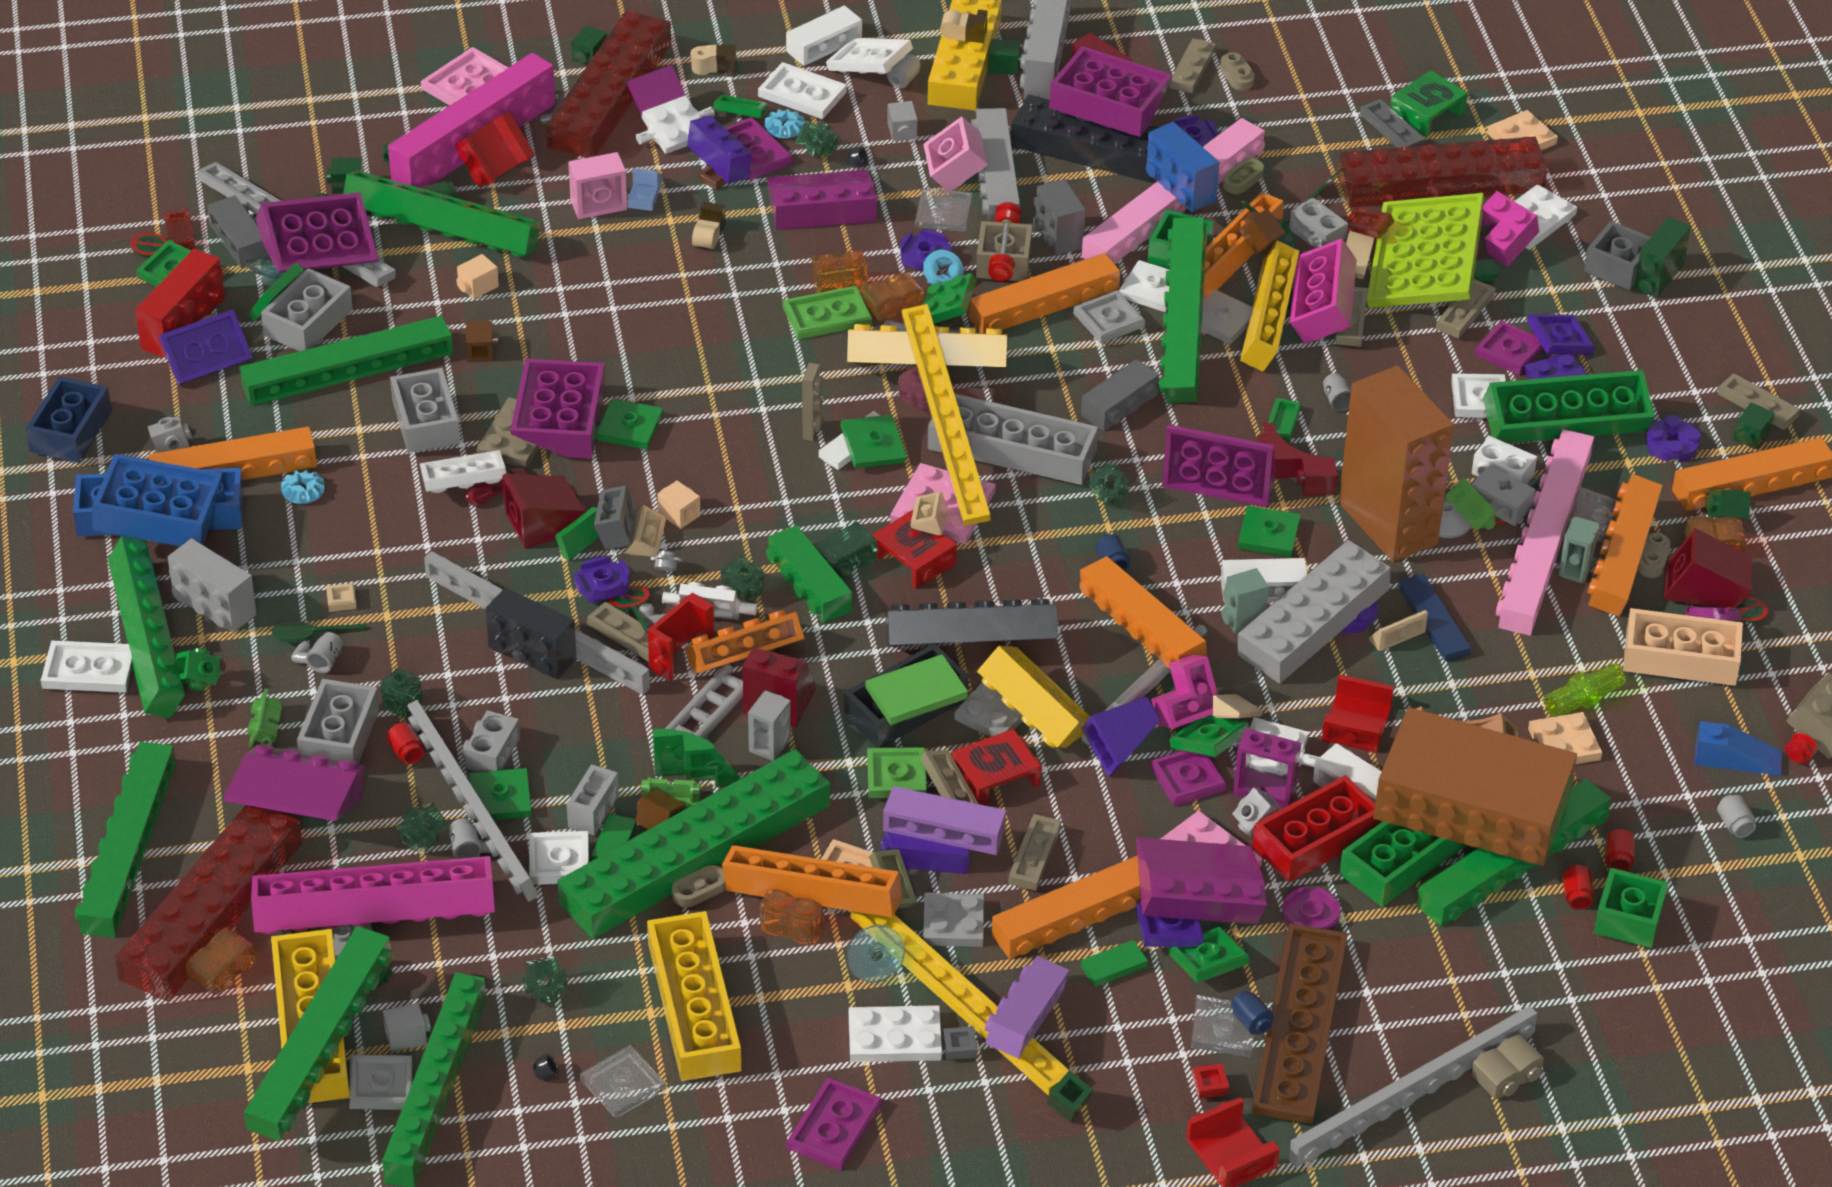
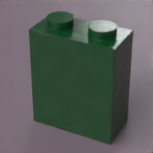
[1634,217,1691,298]

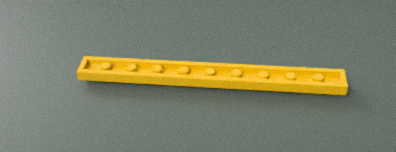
[902,304,991,526]
[851,911,1069,1096]

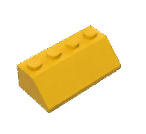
[977,646,1090,748]

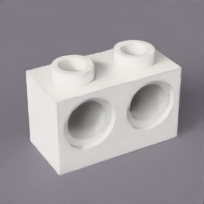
[1472,436,1537,484]

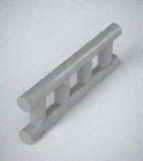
[665,664,743,739]

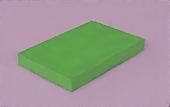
[783,285,872,340]
[866,654,968,725]

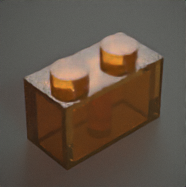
[811,250,867,293]

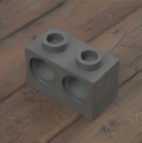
[594,485,637,550]

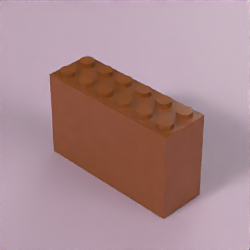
[1338,365,1454,562]
[1373,707,1577,866]

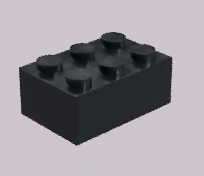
[485,588,577,679]

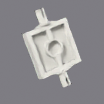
[636,96,715,154]
[662,582,757,621]
[1232,717,1320,779]

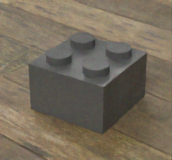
[1033,179,1085,256]
[1584,221,1651,290]

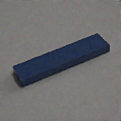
[1398,574,1471,661]

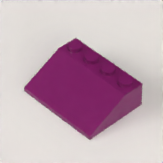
[1049,46,1173,137]
[767,169,877,230]
[256,192,379,273]
[510,358,606,459]
[1162,424,1276,508]
[224,744,365,821]
[1136,837,1267,924]

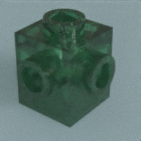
[795,120,839,159]
[1089,463,1130,503]
[720,553,764,603]
[380,667,423,719]
[396,803,450,851]
[522,956,568,1003]

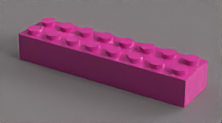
[388,53,555,188]
[251,856,495,934]

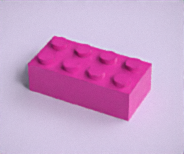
[1290,238,1357,344]

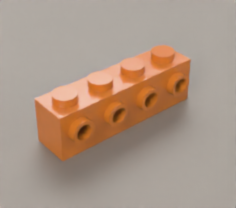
[684,610,805,674]

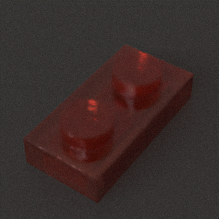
[1345,207,1395,238]

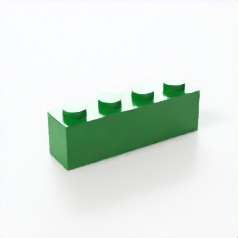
[766,525,852,623]

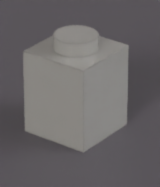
[887,101,917,141]
[383,1003,431,1053]

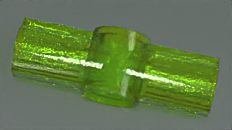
[1543,663,1626,717]

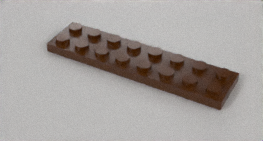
[1252,923,1348,1124]

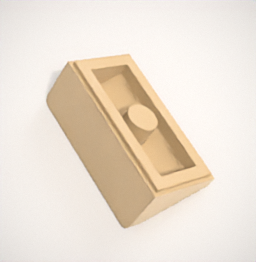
[910,492,947,535]
[625,505,667,557]
[1369,610,1428,651]
[1213,694,1262,718]

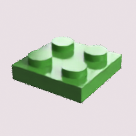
[867,747,926,798]

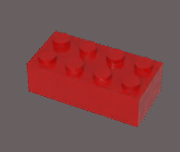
[135,249,225,358]
[1252,775,1381,883]

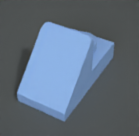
[627,168,663,211]

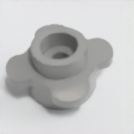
[650,551,682,571]

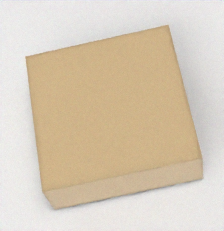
[326,583,357,612]

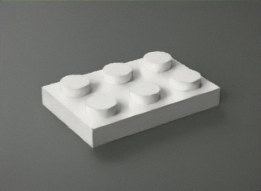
[826,38,913,74]
[758,62,847,119]
[1515,184,1577,250]
[420,450,506,493]
[41,640,133,693]
[849,1006,942,1062]

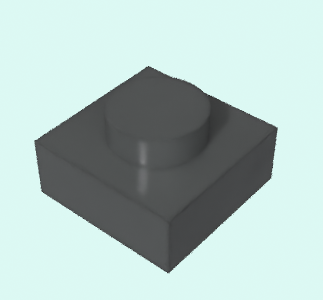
[943,1026,977,1060]

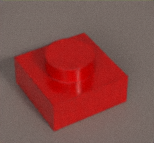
[1192,1063,1229,1099]

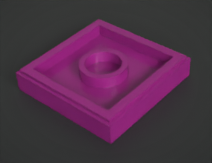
[627,65,686,128]
[1474,321,1544,376]
[1150,751,1226,806]

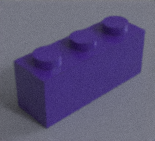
[687,115,752,184]

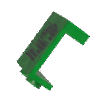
[1390,70,1468,138]

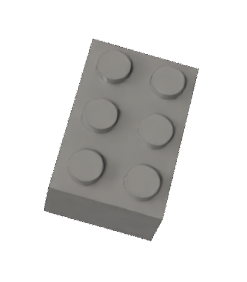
[261,268,353,351]
[390,368,460,453]
[168,538,257,633]
[297,679,380,764]

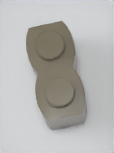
[1471,1034,1544,1099]

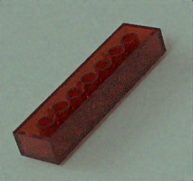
[546,10,671,158]
[1338,136,1548,208]
[115,805,302,1002]

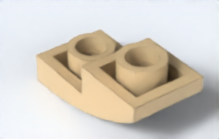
[1346,231,1374,279]

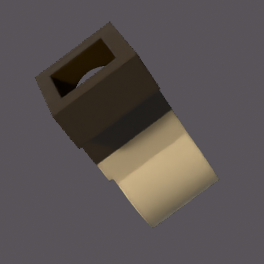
[940,10,988,43]
[690,44,736,77]
[692,202,726,249]

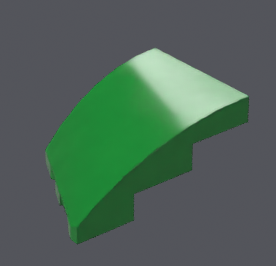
[653,729,741,788]

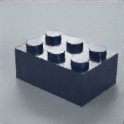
[26,376,112,463]

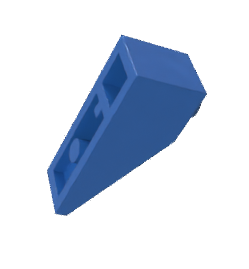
[1694,721,1782,776]

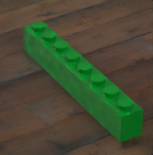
[343,170,541,257]
[1159,217,1207,403]
[239,316,453,406]
[108,536,185,719]
[75,742,176,938]
[1417,778,1611,927]
[244,926,393,1142]
[382,972,486,1187]

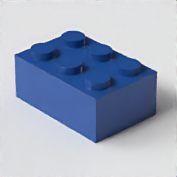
[1146,122,1220,212]

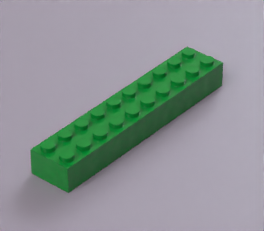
[557,749,830,939]

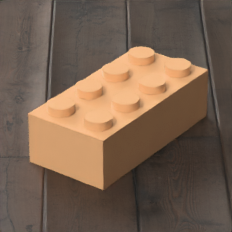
[1623,608,1743,686]

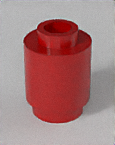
[386,723,424,764]
[1605,829,1635,872]
[1562,865,1595,910]

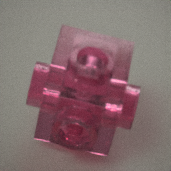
[898,365,929,411]

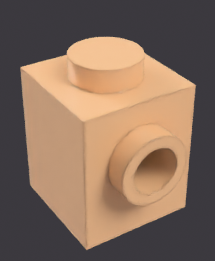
[457,254,499,299]
[657,481,700,529]

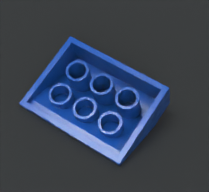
[92,454,222,546]

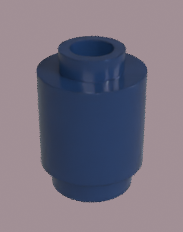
[1095,534,1130,571]
[1231,991,1274,1035]

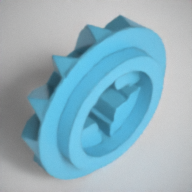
[765,109,805,138]
[923,250,964,284]
[281,469,325,504]

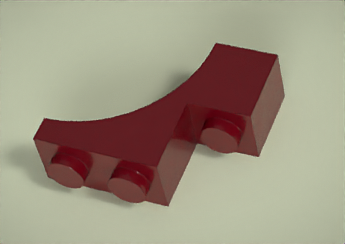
[1257,423,1338,496]

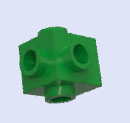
[176,648,221,691]

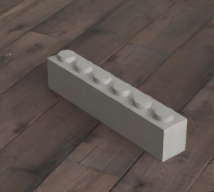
[971,108,1020,222]

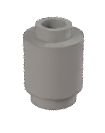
[887,54,921,88]
[1717,795,1756,838]

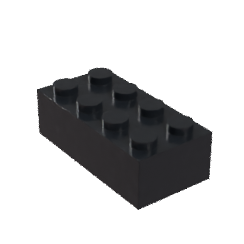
[844,643,969,748]

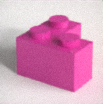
[1482,191,1540,267]
[1151,654,1218,729]

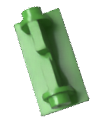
[1445,478,1497,531]
[247,688,282,748]
[641,777,701,808]

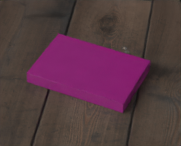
[725,117,793,181]
[786,1077,883,1171]

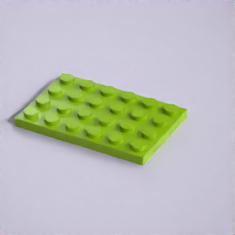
[1367,193,1485,308]

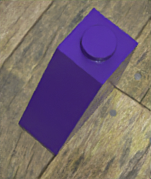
[1081,697,1160,777]
[880,831,969,874]

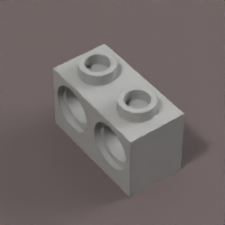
[1289,198,1348,248]
[748,690,791,761]
[462,710,520,772]
[567,764,619,836]

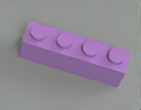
[883,786,1006,855]
[985,956,1070,1059]

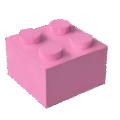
[923,117,988,192]
[568,152,627,219]

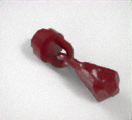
[465,467,527,506]

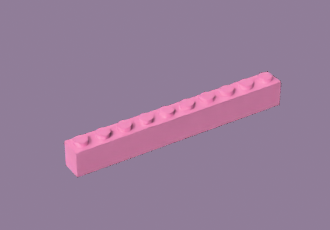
[1082,118,1265,264]
[1496,429,1594,636]

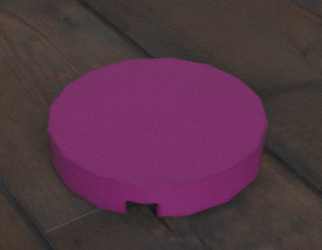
[1685,606,1742,621]
[1281,887,1341,930]

